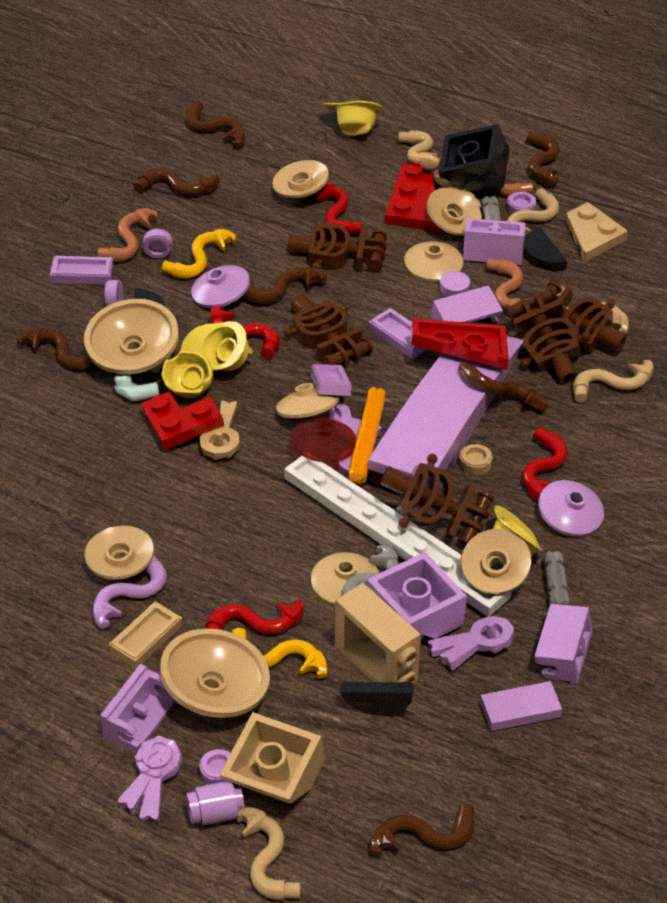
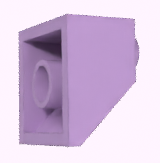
[367,552,467,639]

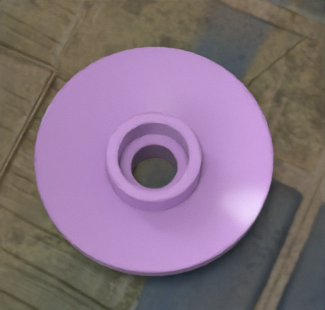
[191,265,250,308]
[538,480,604,537]

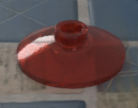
[291,418,357,463]

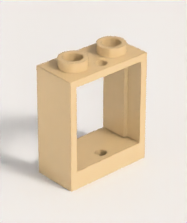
[335,583,421,685]

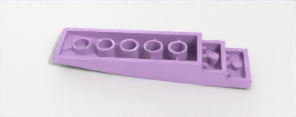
[368,335,524,488]

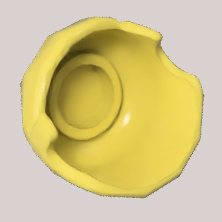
[161,351,213,399]

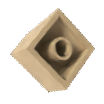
[220,712,325,804]

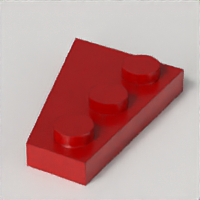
[385,163,442,232]
[411,318,509,370]

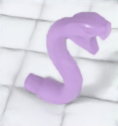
[93,555,167,629]

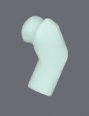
[114,374,159,402]

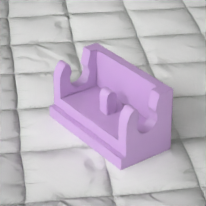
[463,218,526,265]
[430,285,503,324]
[534,604,593,685]
[100,664,177,753]

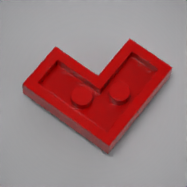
[140,391,225,450]

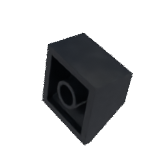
[438,124,510,193]

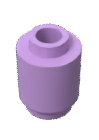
[186,781,244,826]

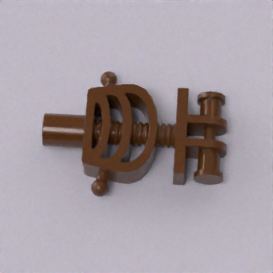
[288,222,387,272]
[530,281,627,358]
[506,286,591,383]
[284,295,373,366]
[380,454,494,546]

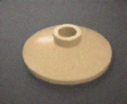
[272,160,329,198]
[427,188,482,236]
[404,241,463,282]
[276,383,340,418]
[85,526,154,580]
[461,529,531,594]
[311,552,379,606]

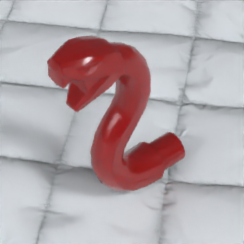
[314,182,362,236]
[210,305,280,358]
[522,426,568,502]
[206,600,305,634]

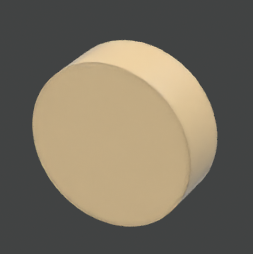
[459,444,493,476]

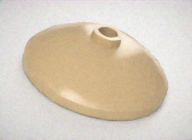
[84,299,179,374]
[160,629,270,718]

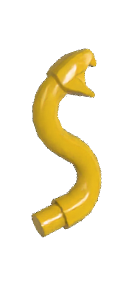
[161,229,237,279]
[232,628,328,679]

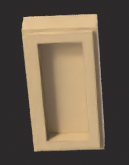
[108,601,183,669]

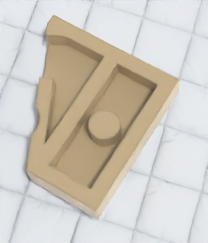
[566,202,628,262]

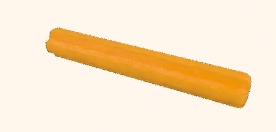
[348,387,386,485]

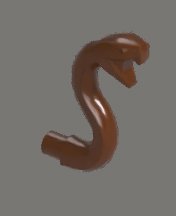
[185,100,245,148]
[526,132,559,187]
[133,169,220,196]
[243,267,327,304]
[17,328,97,371]
[458,362,548,411]
[370,804,475,857]

